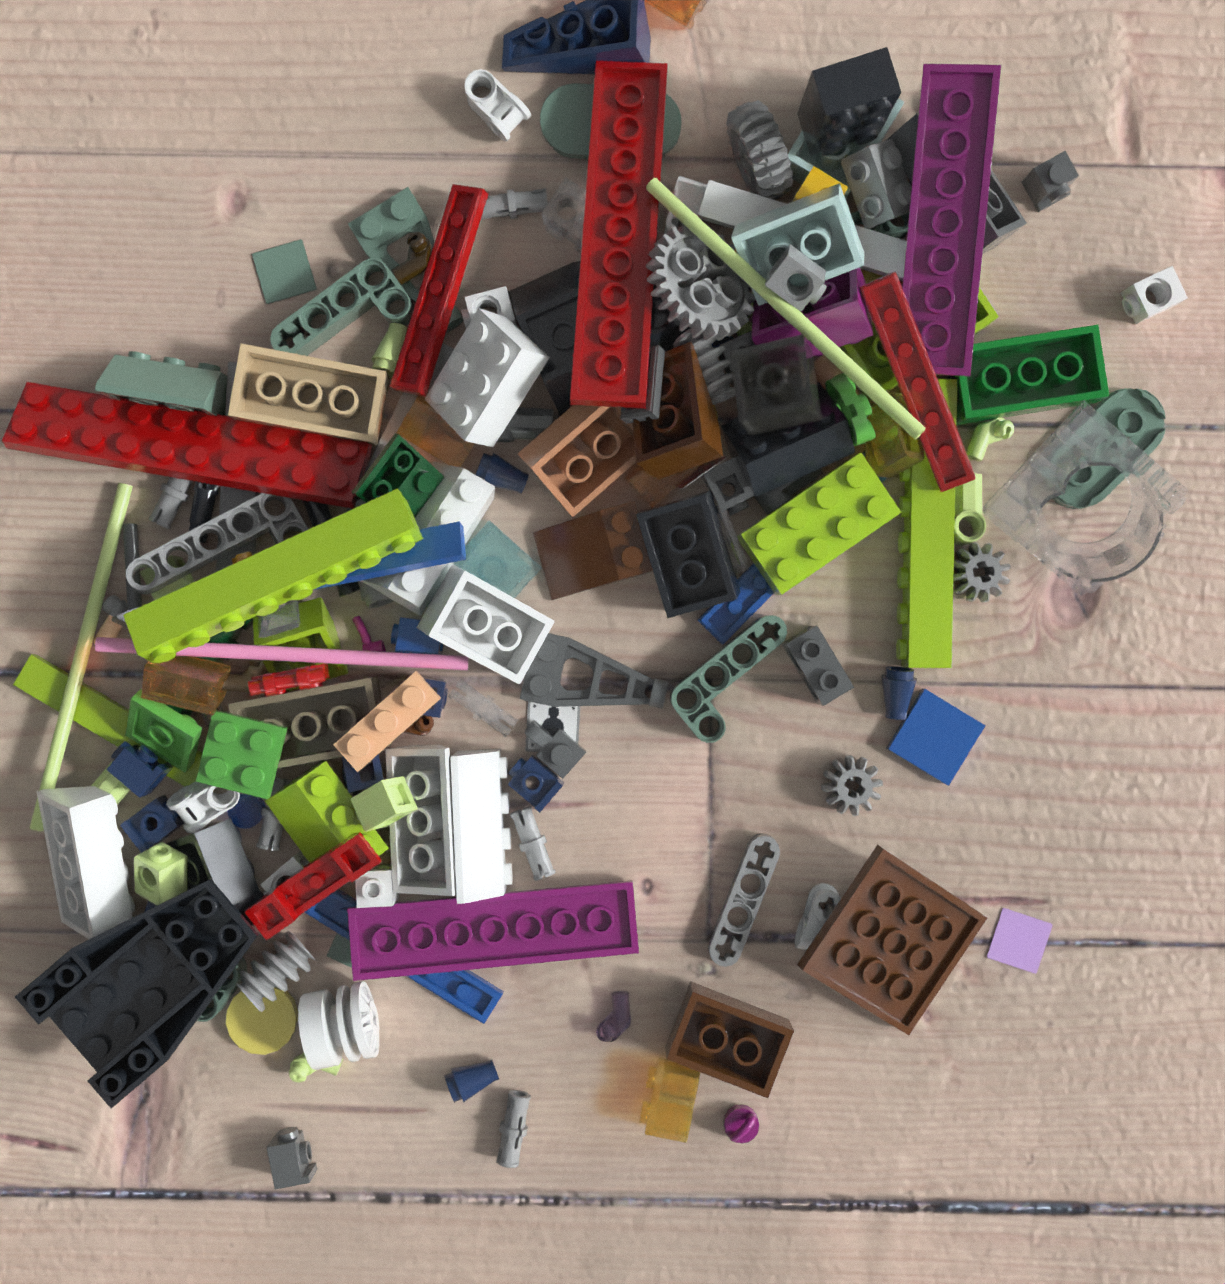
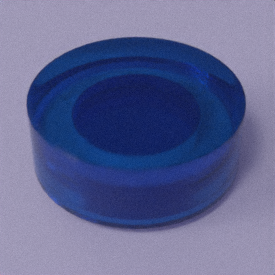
[227,793,265,829]

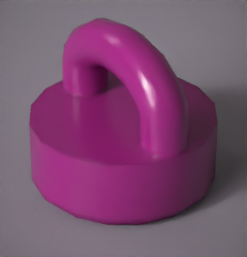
[723,1104,759,1144]

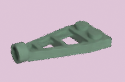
[348,187,464,333]

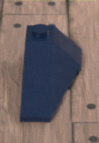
[502,0,651,74]

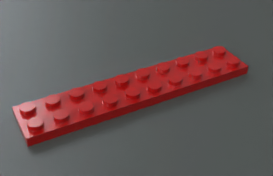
[570,61,668,409]
[2,382,372,509]

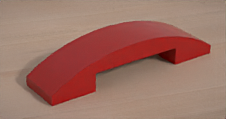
[245,832,382,941]

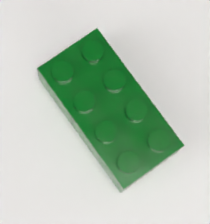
[948,324,1110,425]

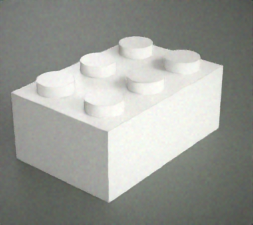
[425,308,550,447]
[417,564,555,684]

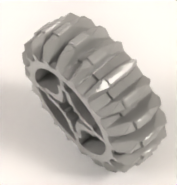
[726,100,793,200]

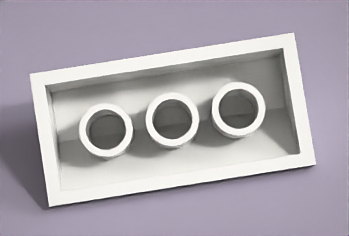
[361,461,495,616]
[385,745,456,896]
[450,749,513,904]
[37,786,135,939]

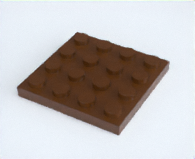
[797,844,987,1035]

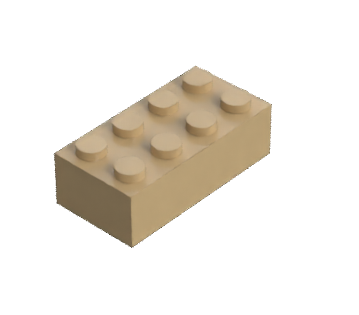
[228,343,390,447]

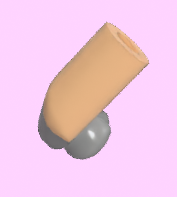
[93,595,127,644]

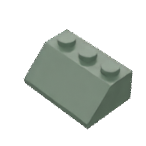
[95,351,228,416]

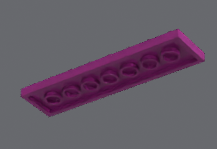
[903,63,1002,377]
[347,880,639,981]

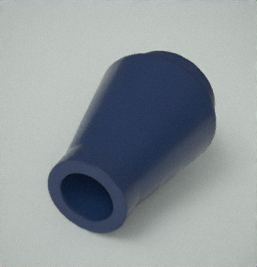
[475,452,529,494]
[881,666,917,720]
[444,1059,499,1103]

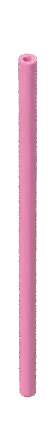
[95,637,468,670]

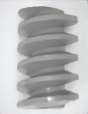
[673,329,743,405]
[236,931,316,1012]

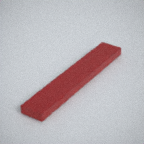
[390,184,489,397]
[860,271,976,492]

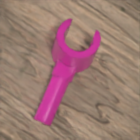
[352,616,386,652]

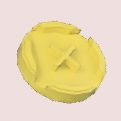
[226,987,298,1055]

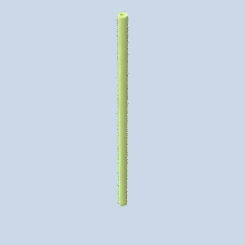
[646,178,926,440]
[29,483,133,831]

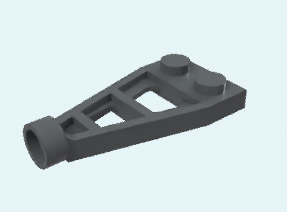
[520,633,669,709]

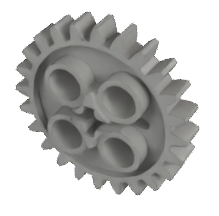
[646,224,756,341]

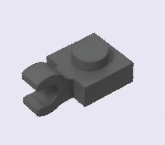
[524,720,586,779]

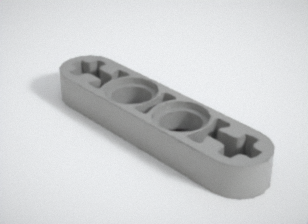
[708,834,780,967]

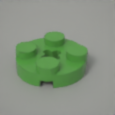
[825,373,876,446]

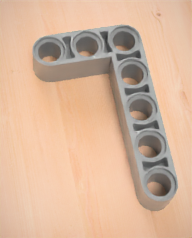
[126,493,308,595]

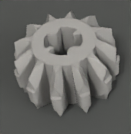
[953,542,1011,603]
[821,755,883,816]

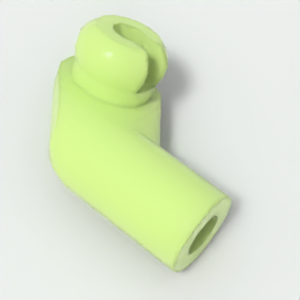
[966,417,1014,461]

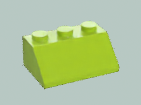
[265,760,389,863]

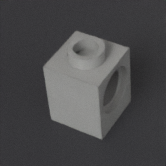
[765,244,827,311]

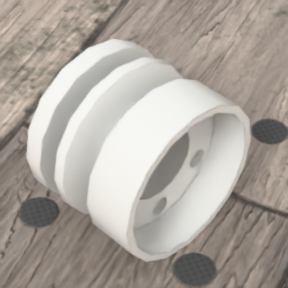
[298,981,379,1070]

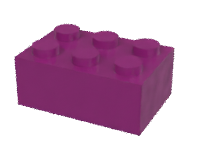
[752,267,873,371]

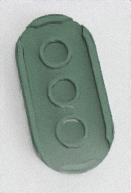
[540,83,682,159]
[1041,388,1166,509]

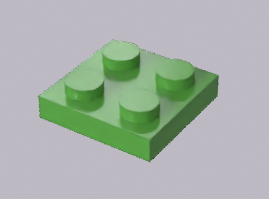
[125,689,202,773]
[196,710,288,799]

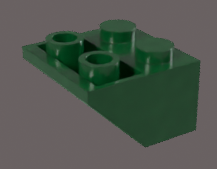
[352,433,445,518]

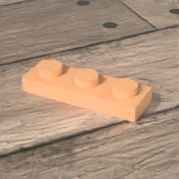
[333,671,441,772]

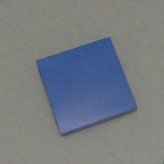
[886,688,986,786]

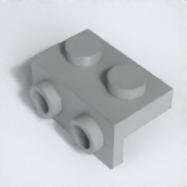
[841,139,912,229]

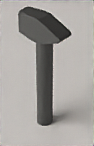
[112,523,142,628]

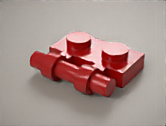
[248,664,330,697]

